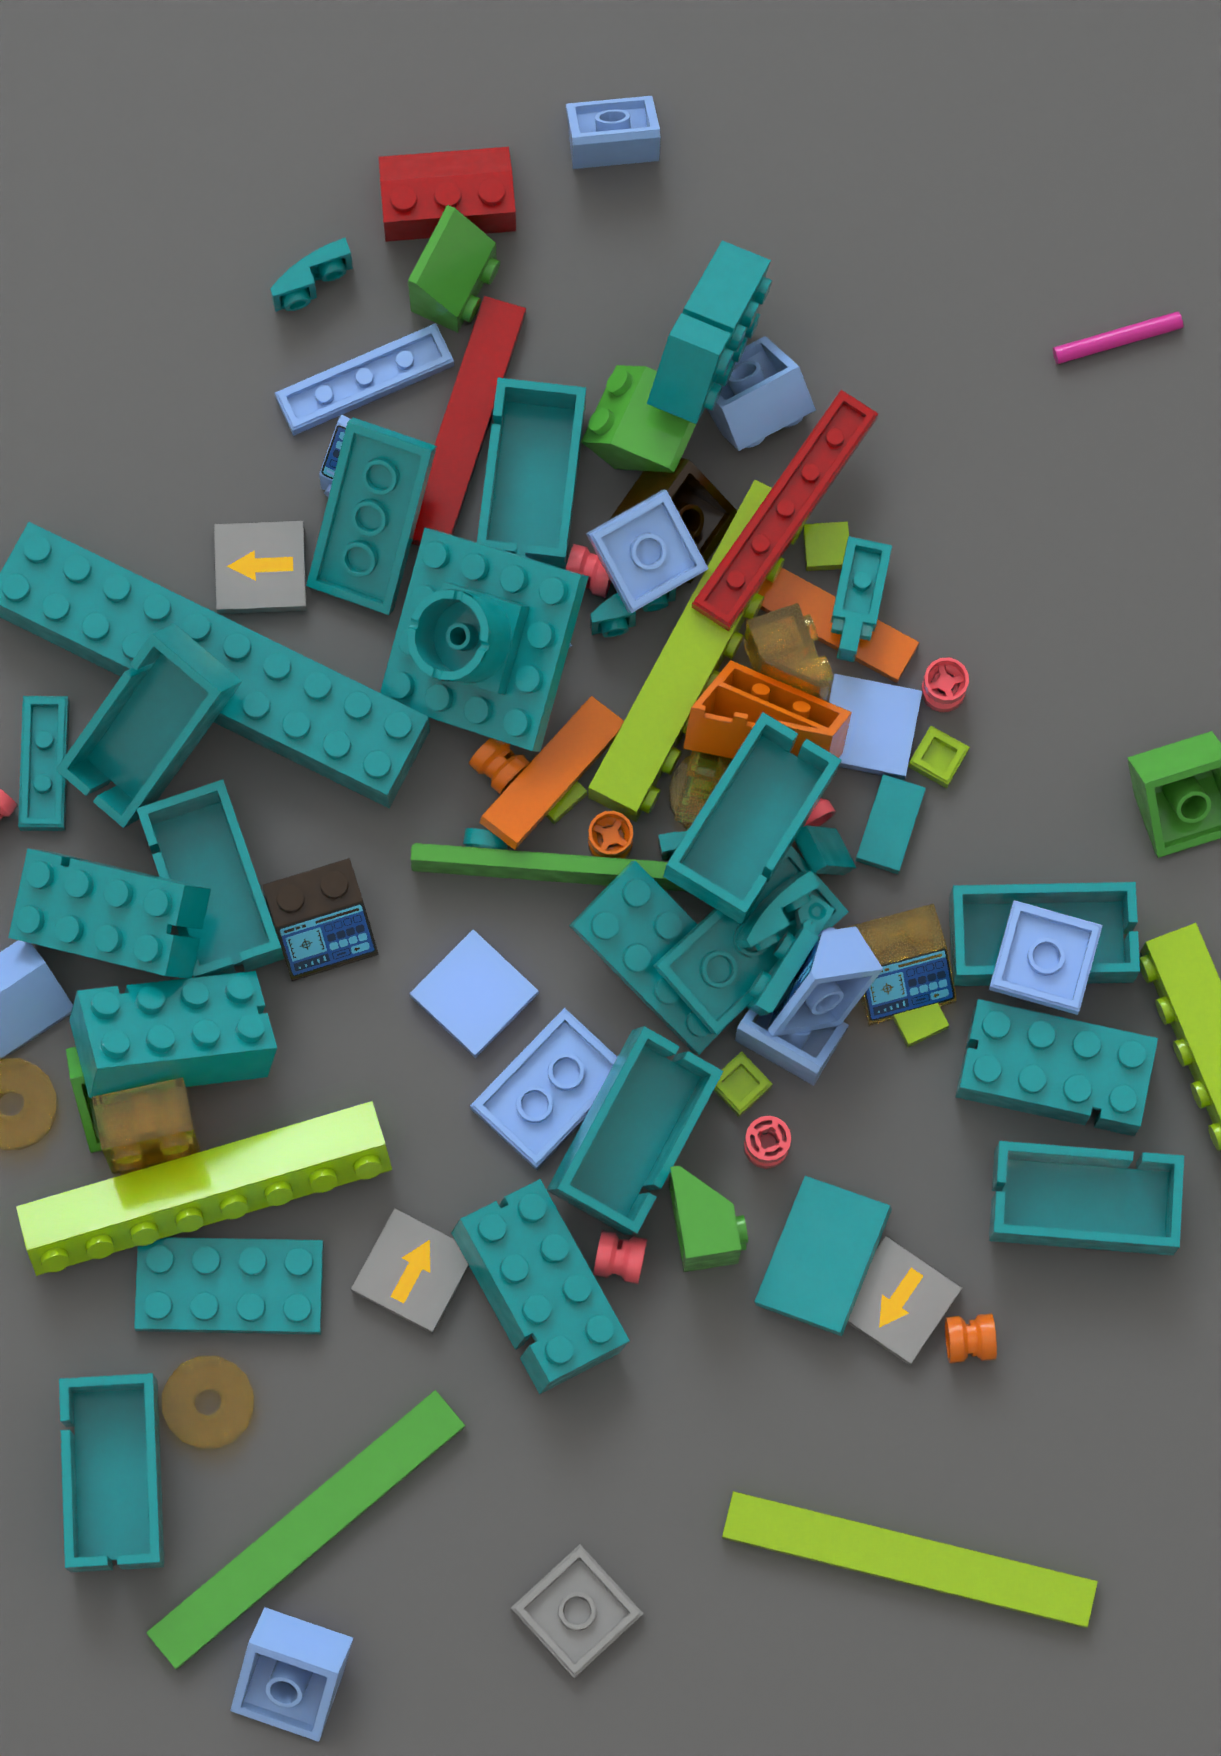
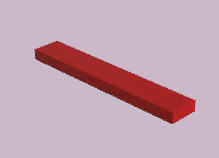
[411,296,526,546]
[692,390,878,631]

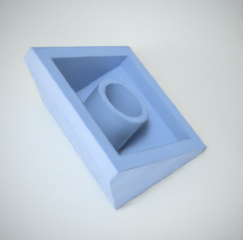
[566,96,661,169]
[0,940,73,1061]
[735,1009,849,1086]

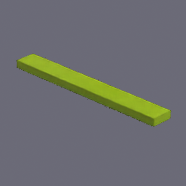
[722,1491,1098,1628]

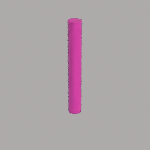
[1053,311,1183,364]

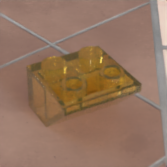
[744,603,833,701]
[92,1078,202,1175]

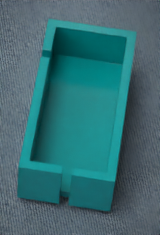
[647,240,772,424]
[477,377,586,569]
[56,623,243,828]
[663,712,841,925]
[136,779,284,978]
[8,848,211,979]
[949,882,1140,986]
[69,971,277,1098]
[955,999,1158,1136]
[547,1026,723,1235]
[989,1141,1184,1256]
[451,1179,630,1395]
[59,1373,164,1573]

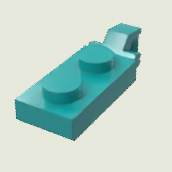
[831,536,892,662]
[747,894,835,1016]

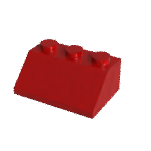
[378,146,516,242]

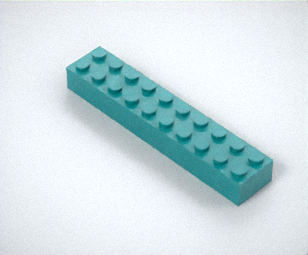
[0,522,430,808]

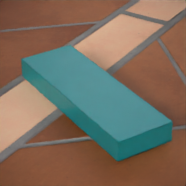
[18,696,69,831]

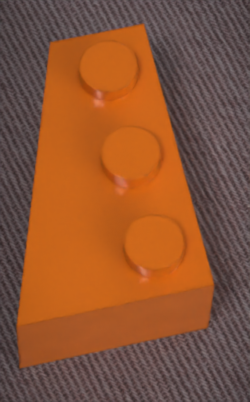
[683,660,852,759]

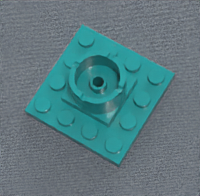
[380,528,589,752]

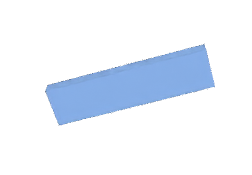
[275,323,454,436]

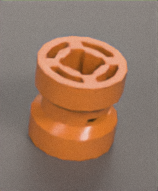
[469,738,530,795]
[588,811,633,859]
[945,1314,997,1363]

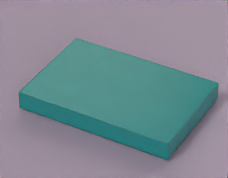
[754,1176,892,1336]

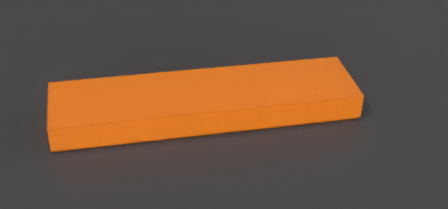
[758,568,919,683]
[479,696,624,850]

